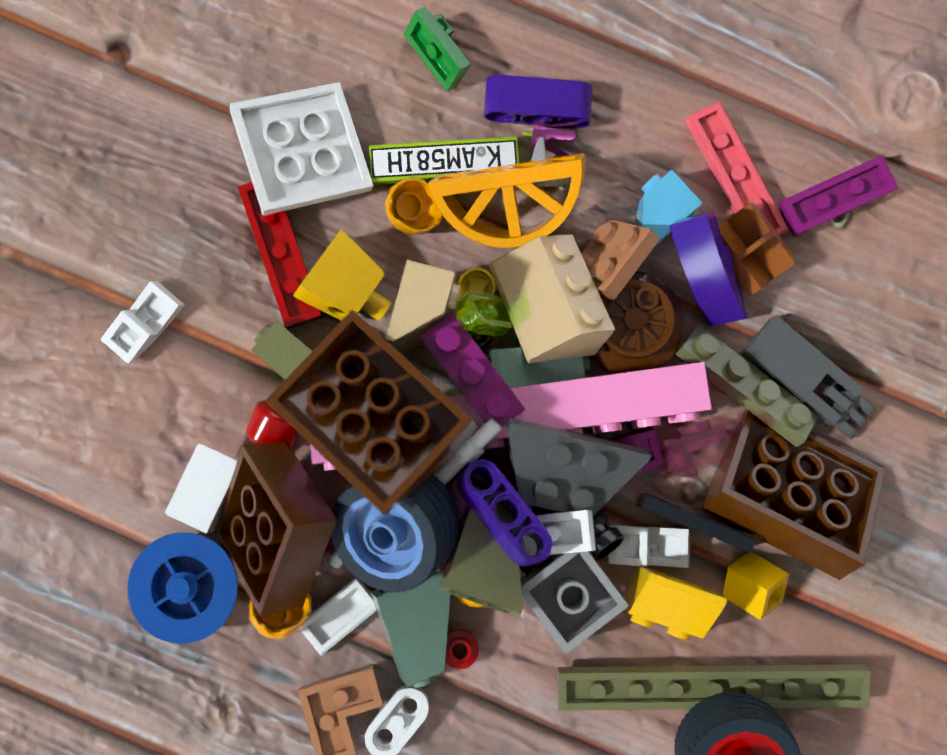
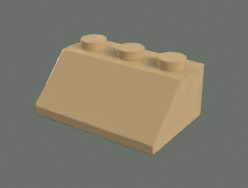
[489,234,615,363]
[385,260,461,355]

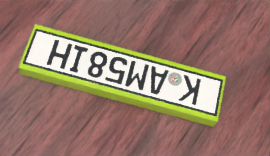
[369,136,519,185]

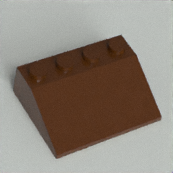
[265,310,478,516]
[702,409,886,580]

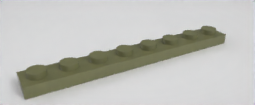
[557,664,871,711]

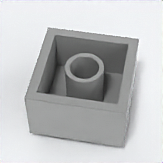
[521,551,629,655]

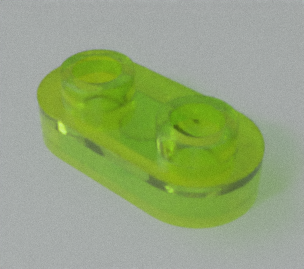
[456,291,514,336]

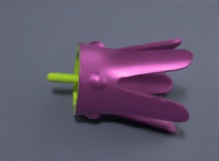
[522,120,579,156]

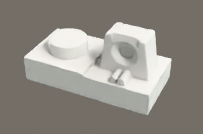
[521,510,596,556]

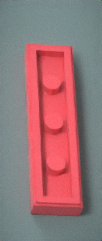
[685,101,789,236]

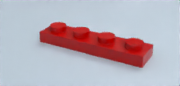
[237,182,323,329]

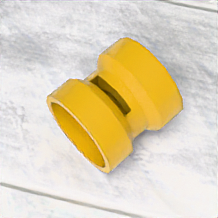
[458,268,496,311]

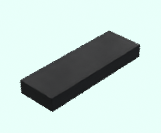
[636,493,756,553]

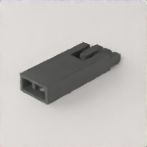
[740,315,876,439]

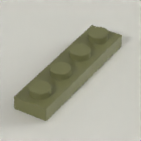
[675,323,819,447]

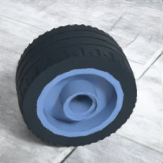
[331,474,460,593]

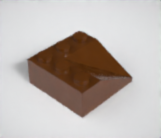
[214,441,337,616]

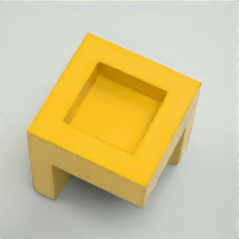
[723,552,789,620]

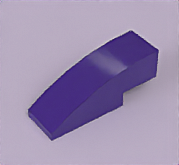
[669,210,748,327]

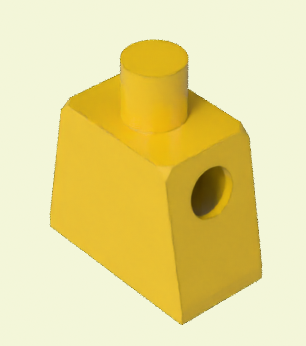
[293,230,392,321]

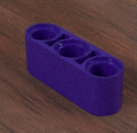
[483,75,593,128]
[457,459,553,567]

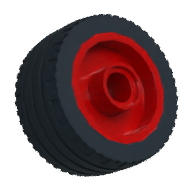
[674,692,801,755]

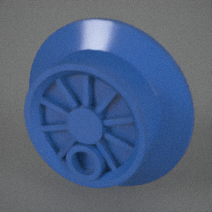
[127,532,238,644]

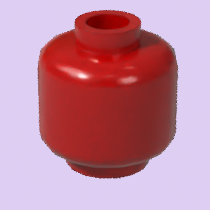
[246,400,298,449]

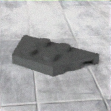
[505,417,651,517]

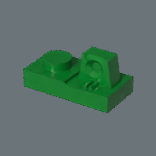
[403,7,471,92]

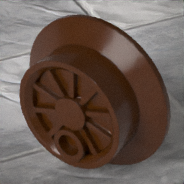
[591,271,684,374]

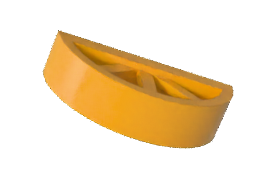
[429,153,586,248]

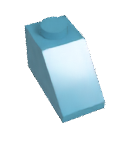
[636,170,702,248]

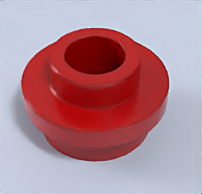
[445,629,479,669]

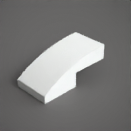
[100,281,185,364]
[609,525,691,568]

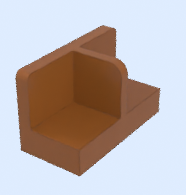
[719,203,797,296]

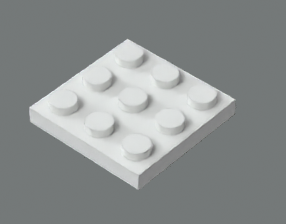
[230,82,373,216]

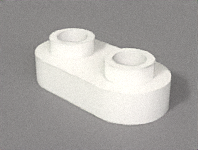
[365,685,429,755]

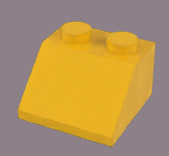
[625,566,727,641]

